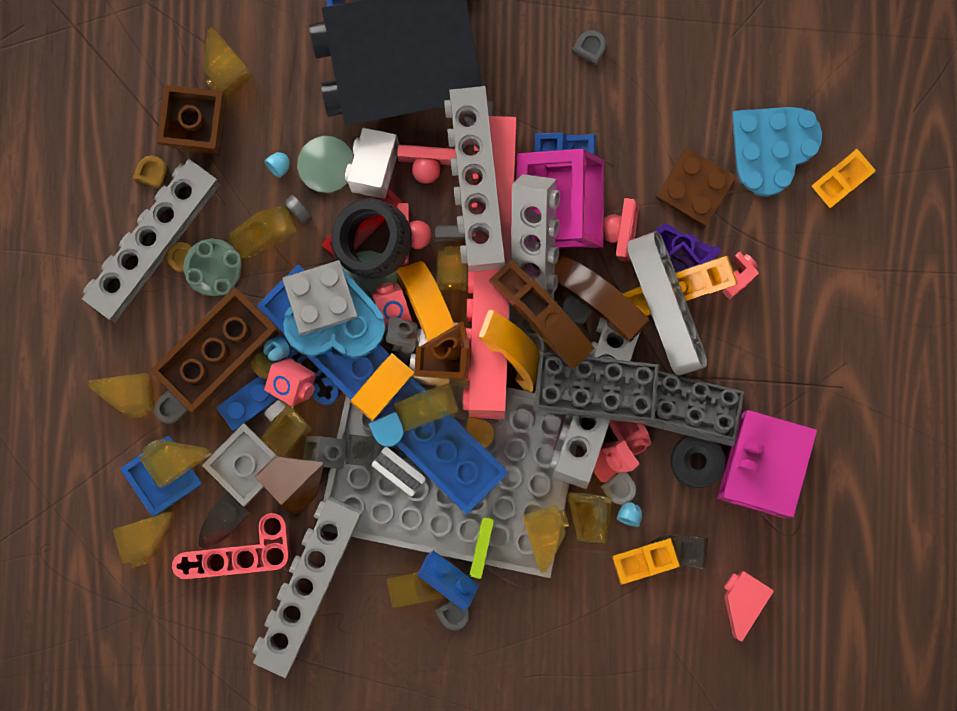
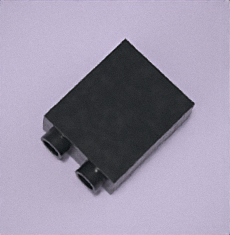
[309,0,482,126]

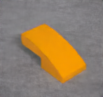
[812,149,876,208]
[350,354,414,421]
[612,538,680,585]

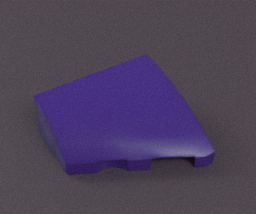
[654,223,722,273]

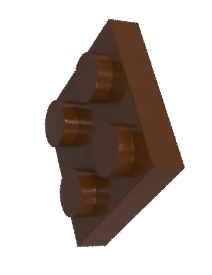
[656,147,736,228]

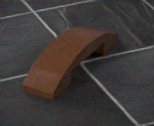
[555,255,649,342]

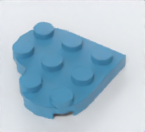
[732,107,822,197]
[283,269,386,359]

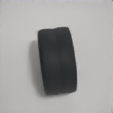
[670,436,725,488]

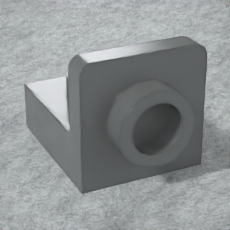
[386,317,418,365]
[303,436,347,469]

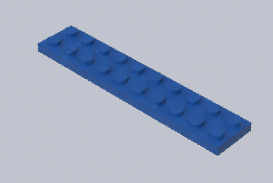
[257,264,509,515]

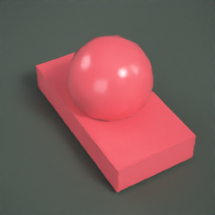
[397,145,456,184]
[603,198,640,262]
[397,203,432,266]

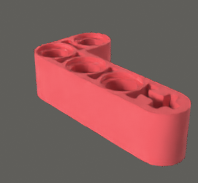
[172,513,291,579]

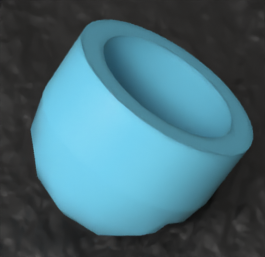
[264,152,290,178]
[263,336,290,361]
[617,502,642,527]

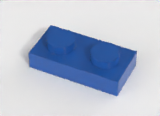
[216,376,279,432]
[417,550,479,611]

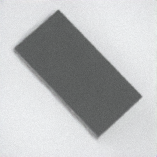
[534,351,659,425]
[638,371,744,447]

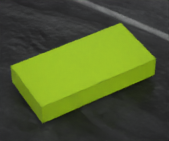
[470,518,494,579]

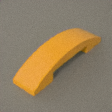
[622,255,738,316]
[395,261,454,343]
[479,310,540,392]

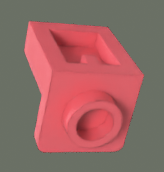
[722,252,759,300]
[609,420,652,455]
[593,440,639,482]

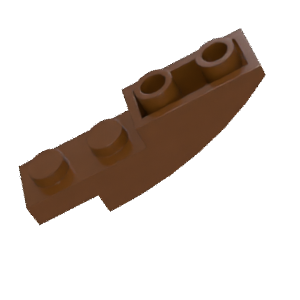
[489,259,595,370]

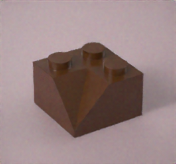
[157,85,227,156]

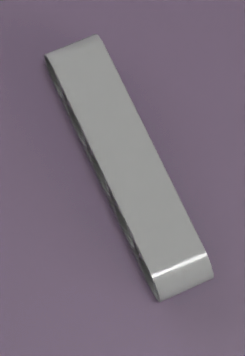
[627,231,707,376]

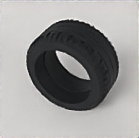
[331,198,412,279]

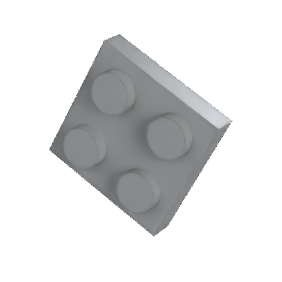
[282,260,358,336]
[202,423,278,507]

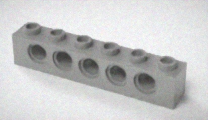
[444,86,505,272]
[82,159,221,323]
[510,174,560,352]
[549,317,640,489]
[252,497,363,678]

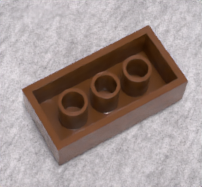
[150,287,280,415]

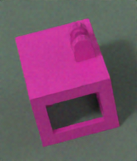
[516,149,604,249]
[717,410,817,519]

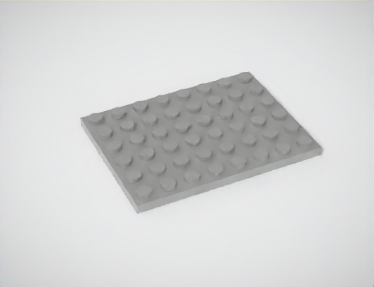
[323,375,583,578]

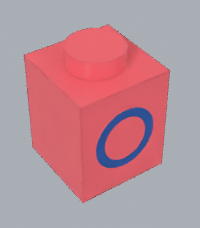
[370,282,412,331]
[264,358,316,406]

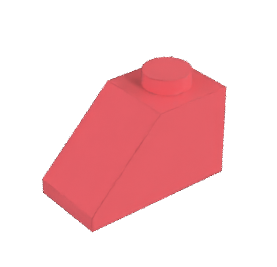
[724,571,774,642]

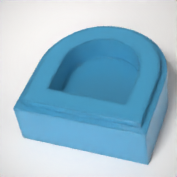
[369,412,404,447]

